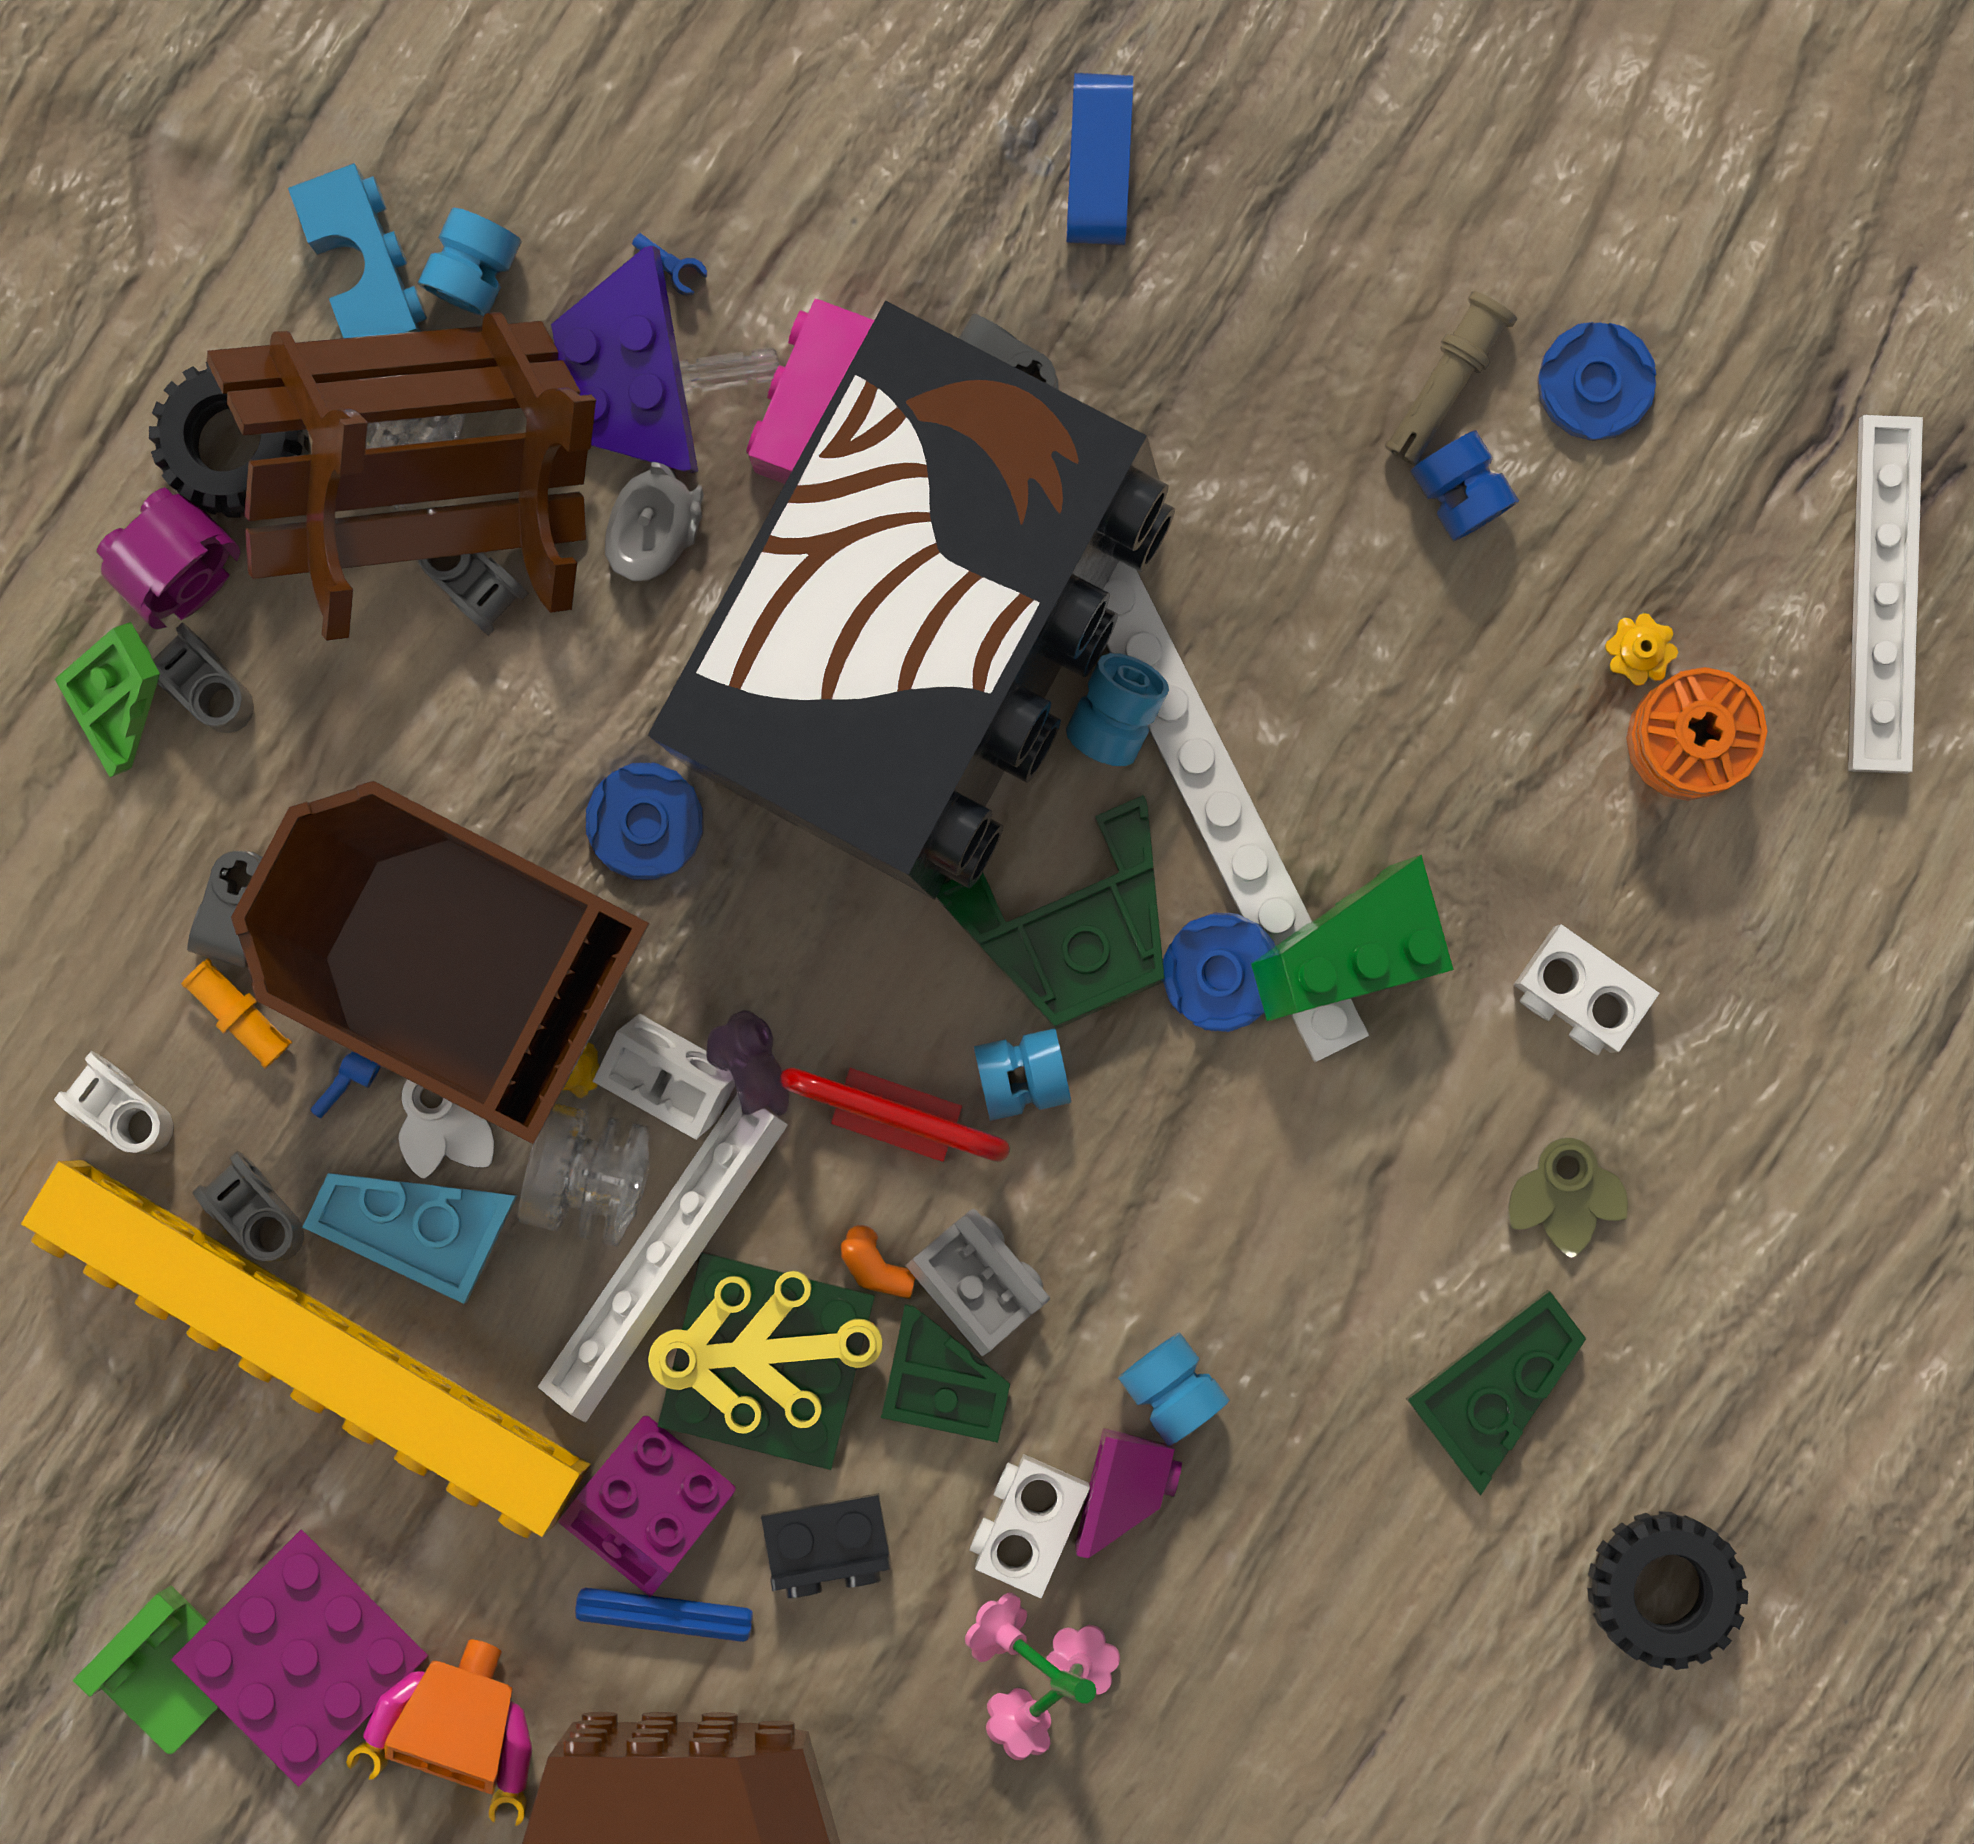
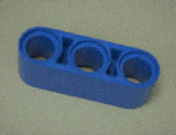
[1066,73,1133,245]

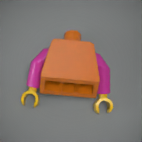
[346,1639,533,1826]

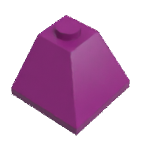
[1075,1428,1182,1559]

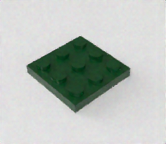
[657,1252,875,1470]

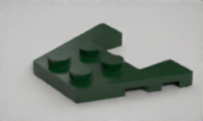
[936,795,1165,1030]

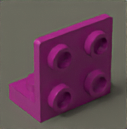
[558,1416,736,1597]

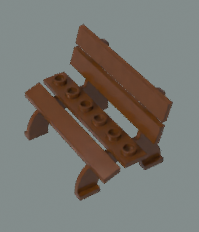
[207,312,596,641]

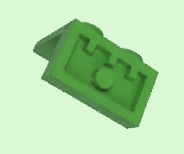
[72,1585,219,1754]

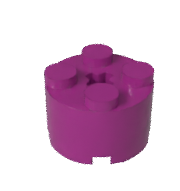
[96,487,240,629]

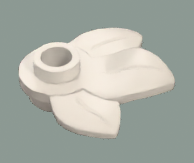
[398,1079,494,1178]

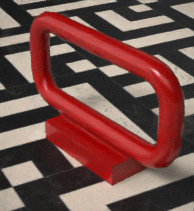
[780,1067,1010,1162]

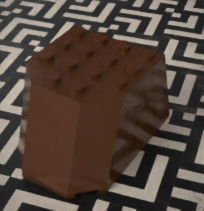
[231,781,650,1144]
[522,1712,840,1844]

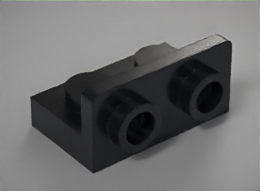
[761,1493,892,1598]

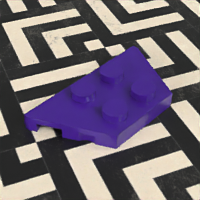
[551,246,698,473]

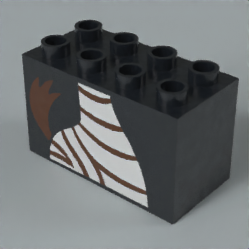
[648,300,1175,900]

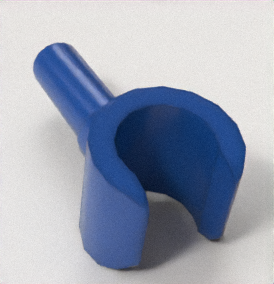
[632,233,707,295]
[310,1051,381,1118]

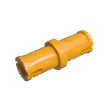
[181,958,293,1069]

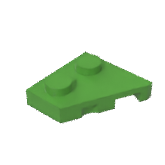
[55,622,160,777]

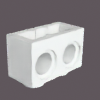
[1513,924,1660,1055]
[593,1014,742,1140]
[969,1454,1090,1598]

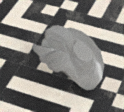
[605,462,704,581]

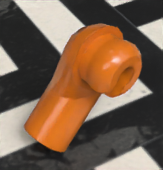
[841,1225,915,1299]

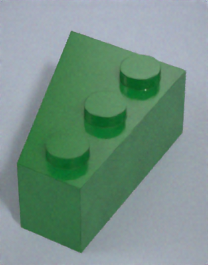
[1251,854,1454,1021]

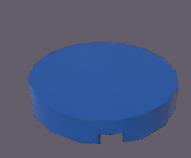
[1537,322,1656,441]
[586,763,704,880]
[1163,912,1275,1032]

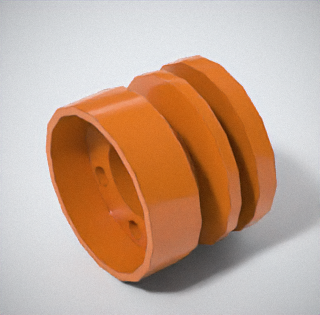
[1626,667,1768,801]

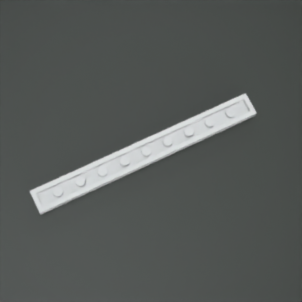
[1103,561,1369,1062]

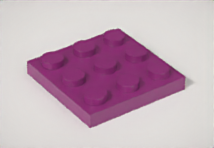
[171,1529,428,1787]

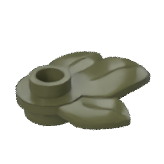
[1508,1138,1628,1257]

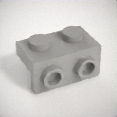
[905,1209,1050,1356]

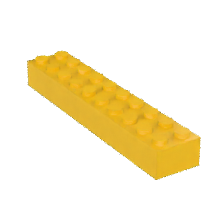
[21,1160,591,1539]

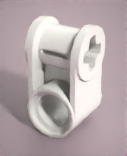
[54,1051,173,1154]

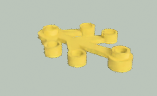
[648,1271,883,1433]

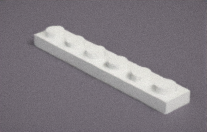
[1848,415,1923,774]
[538,1091,788,1423]

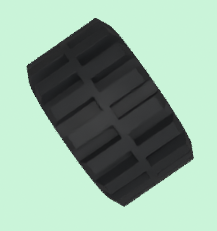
[149,362,309,518]
[1587,1511,1748,1670]

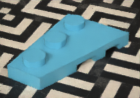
[302,1173,518,1304]

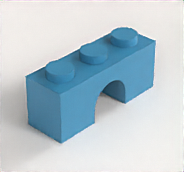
[288,163,427,338]

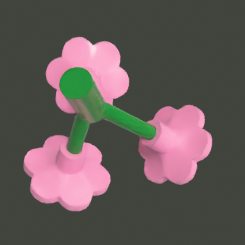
[965,1593,1120,1761]

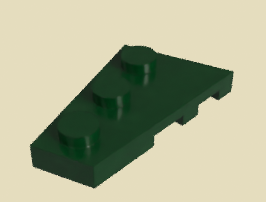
[1405,1290,1586,1496]

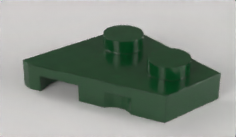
[881,1304,1010,1443]

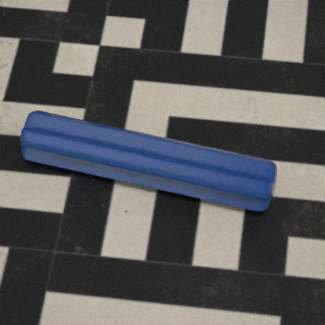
[575,1587,753,1642]

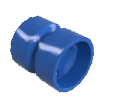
[1410,430,1519,542]

